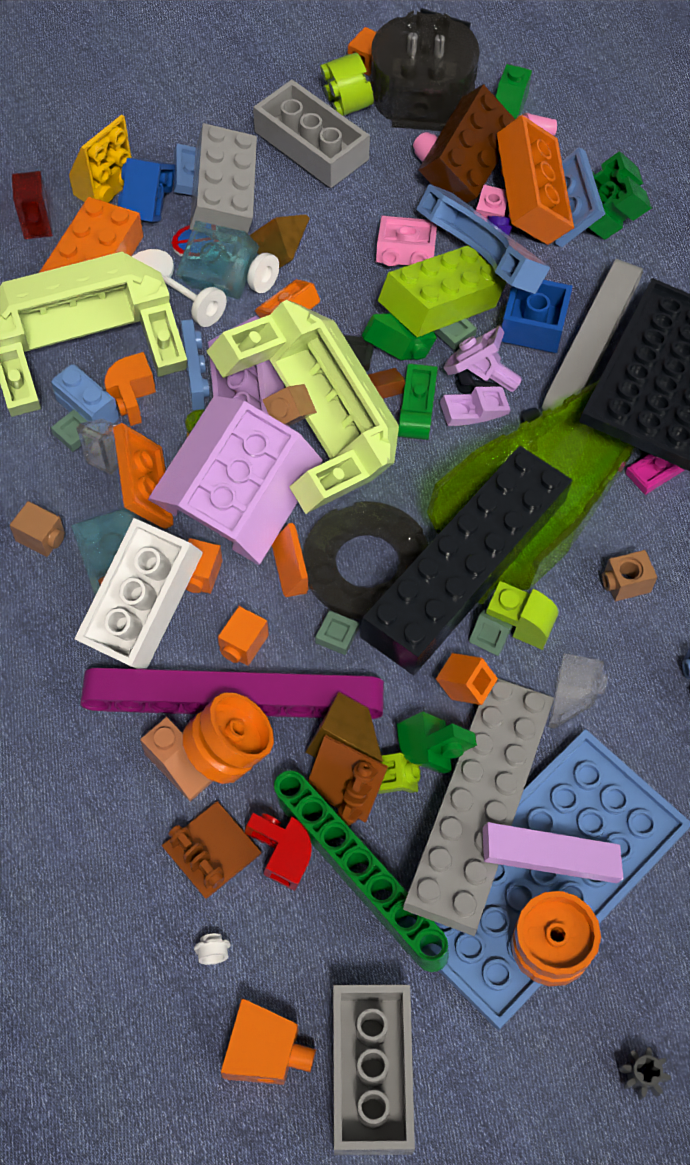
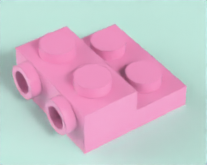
[376,216,437,266]

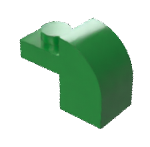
[397,711,477,773]

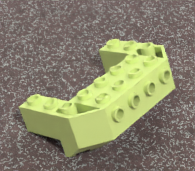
[0,252,187,417]
[207,300,399,514]

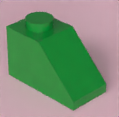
[496,64,532,119]
[362,313,437,360]

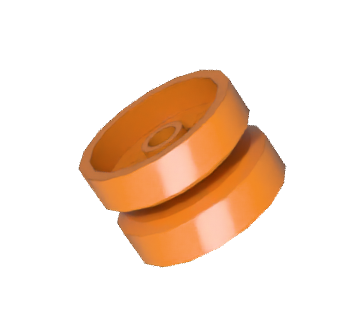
[183,693,274,784]
[511,891,601,987]

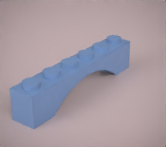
[416,184,551,294]

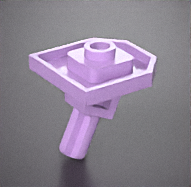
[444,325,522,392]

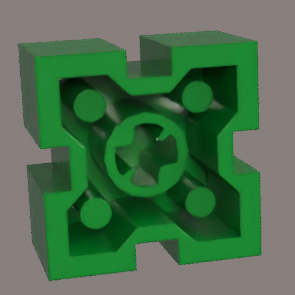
[588,151,652,240]

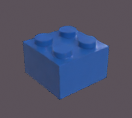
[502,280,573,353]

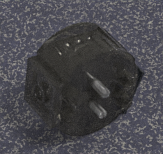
[371,8,480,131]

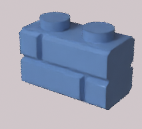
[51,364,119,435]

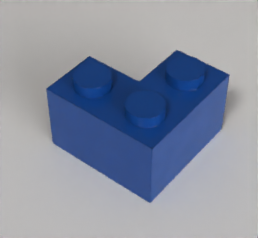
[118,158,175,222]

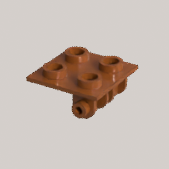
[308,735,388,826]
[161,801,262,899]

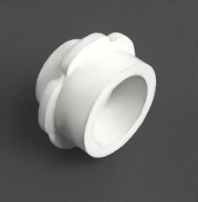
[194,933,231,965]

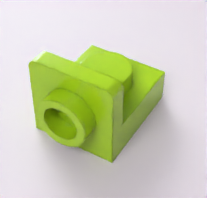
[378,753,421,794]

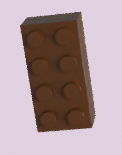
[418,84,515,203]

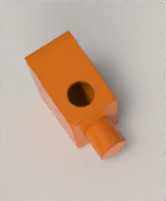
[221,999,317,1085]

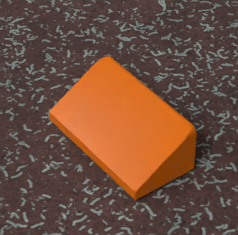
[255,279,320,318]
[272,523,308,597]

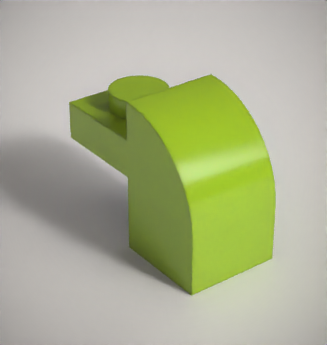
[486,581,559,650]

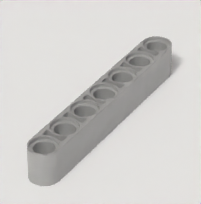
[542,259,643,421]

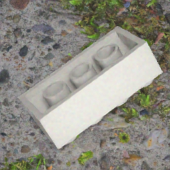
[75,518,203,669]

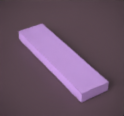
[483,822,623,883]

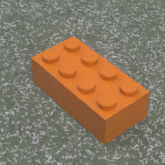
[497,115,574,245]
[39,197,144,273]

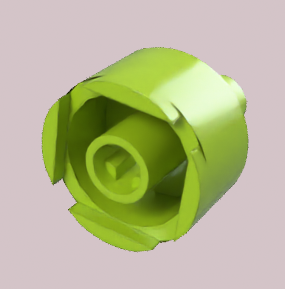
[320,52,374,116]

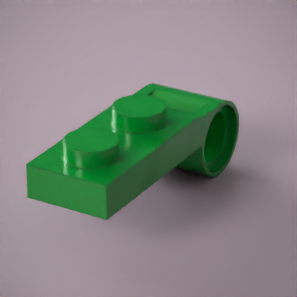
[398,363,438,440]

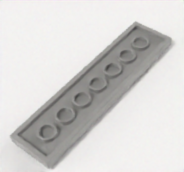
[403,679,554,936]

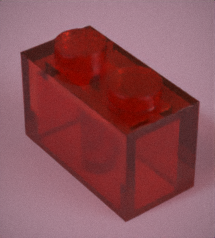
[12,171,53,240]

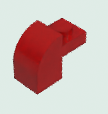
[245,813,312,891]

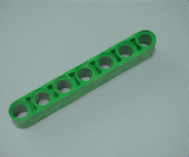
[274,770,449,972]

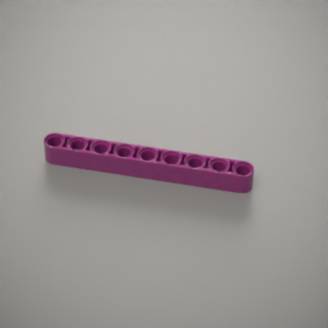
[80,668,384,719]

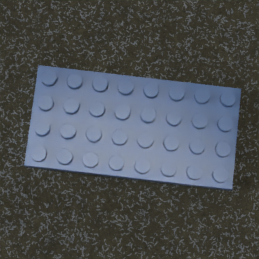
[397,729,690,1032]

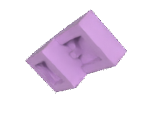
[440,387,511,426]

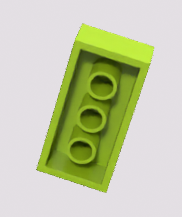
[378,245,507,337]

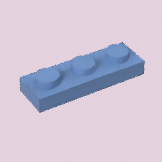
[181,319,210,411]

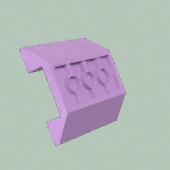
[148,395,323,565]

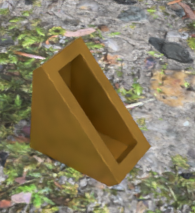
[245,214,310,268]
[305,692,383,762]

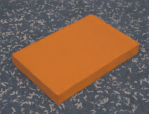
[113,423,174,529]

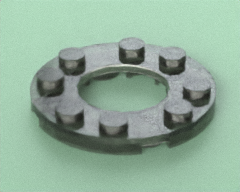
[303,502,429,620]

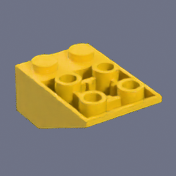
[69,115,132,203]

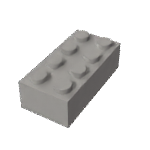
[253,79,370,188]
[190,123,257,241]
[333,985,415,1155]

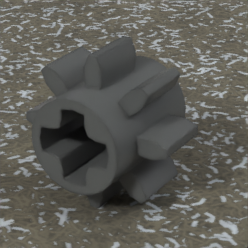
[619,1047,671,1100]

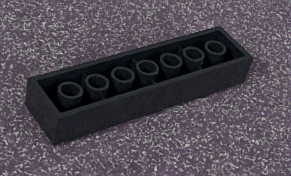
[360,446,573,676]

